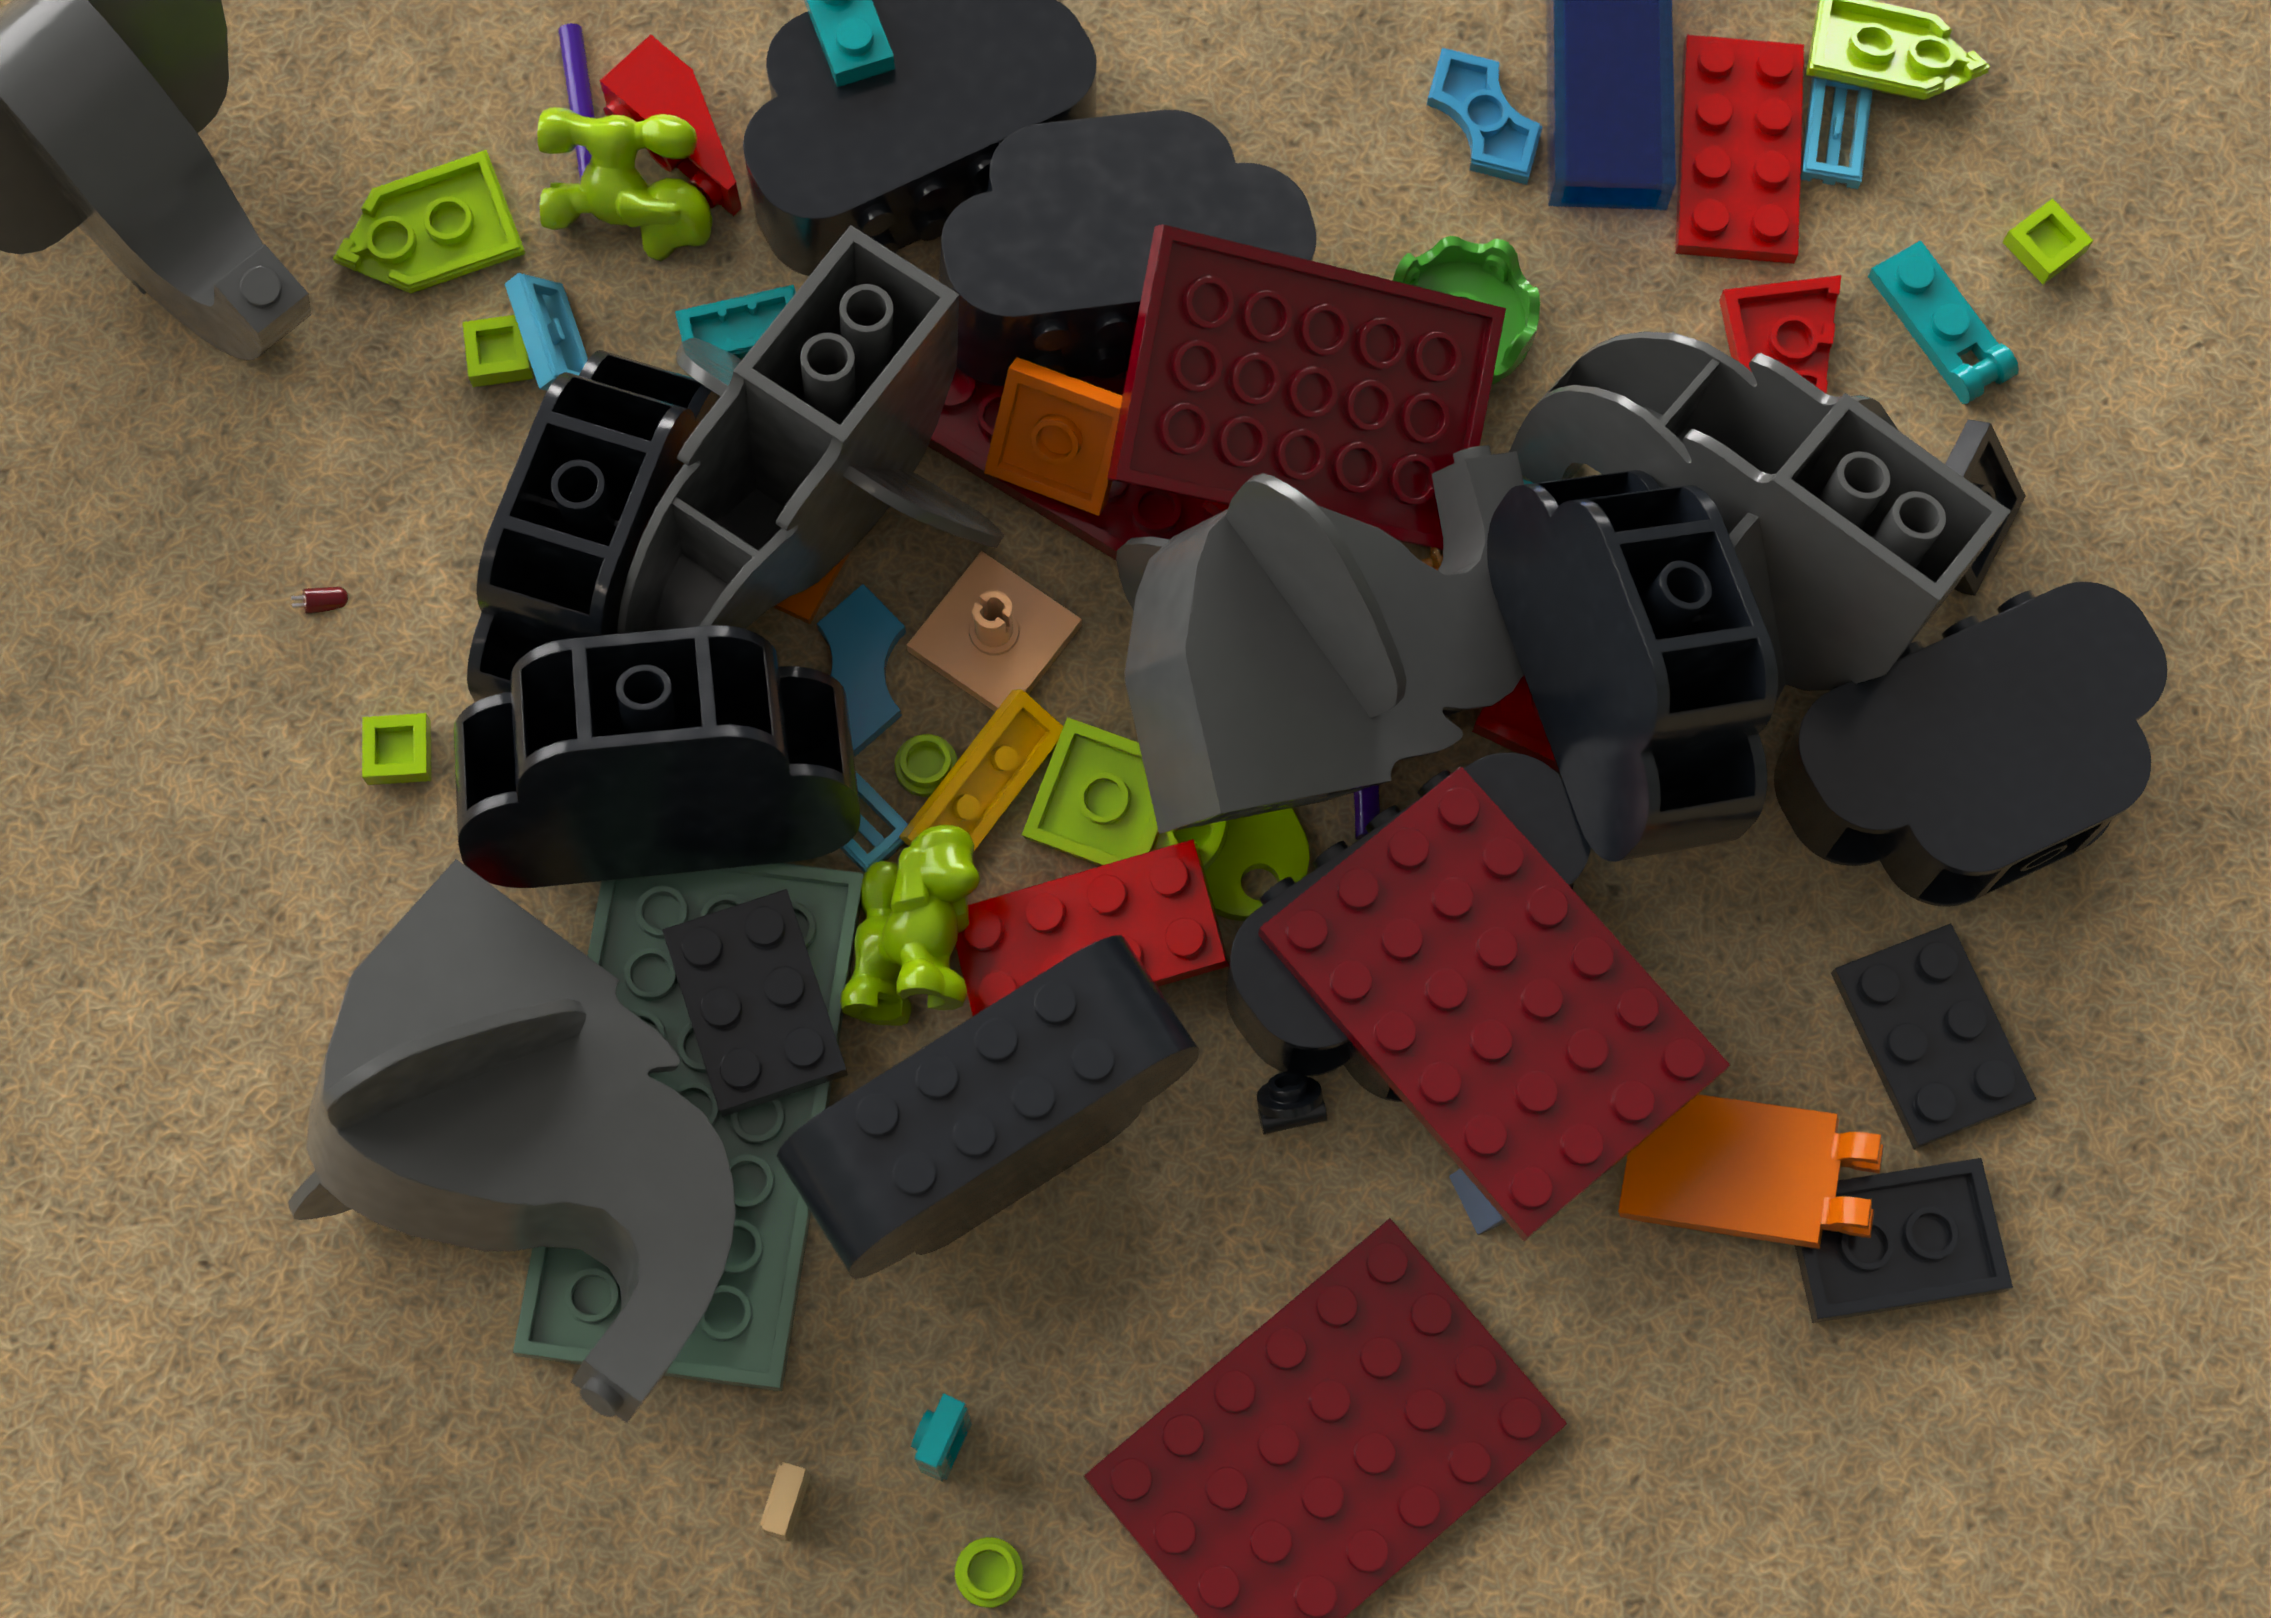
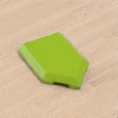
[1806,0,1990,100]
[333,150,526,293]

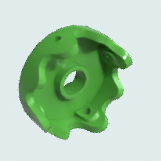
[1393,236,1540,385]

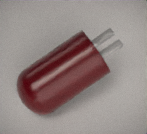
[291,587,348,614]

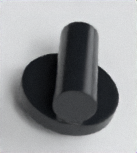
[1257,1071,1327,1135]

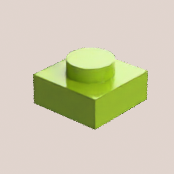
[2002,198,2094,285]
[462,315,534,387]
[362,713,431,785]

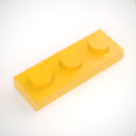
[899,689,1063,851]

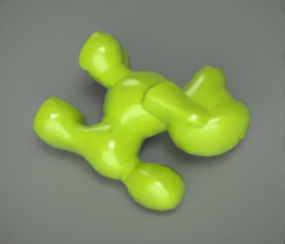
[537,107,712,262]
[840,825,980,1026]

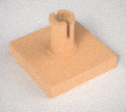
[907,551,1082,712]

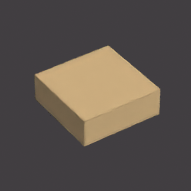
[760,1462,811,1541]

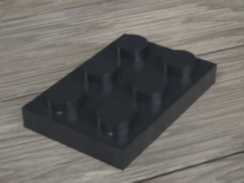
[662,889,848,1117]
[1831,923,2036,1150]
[1795,1158,2013,1323]

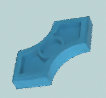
[1427,48,1543,185]
[817,584,906,756]

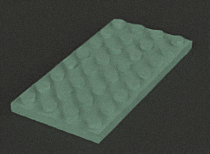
[513,863,864,1392]

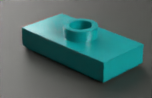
[675,284,796,359]
[911,1393,972,1482]

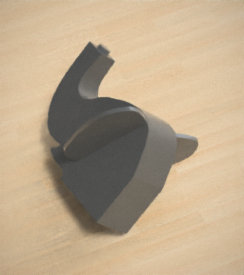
[0,0,311,360]
[617,225,1004,634]
[1509,331,2011,702]
[1116,445,1524,834]
[288,859,736,1423]

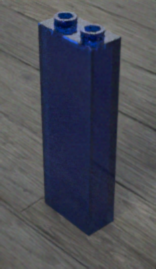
[1546,0,1676,210]

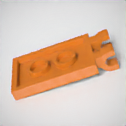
[1618,1094,1884,1249]

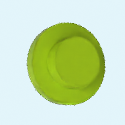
[894,734,958,797]
[955,1537,1023,1608]

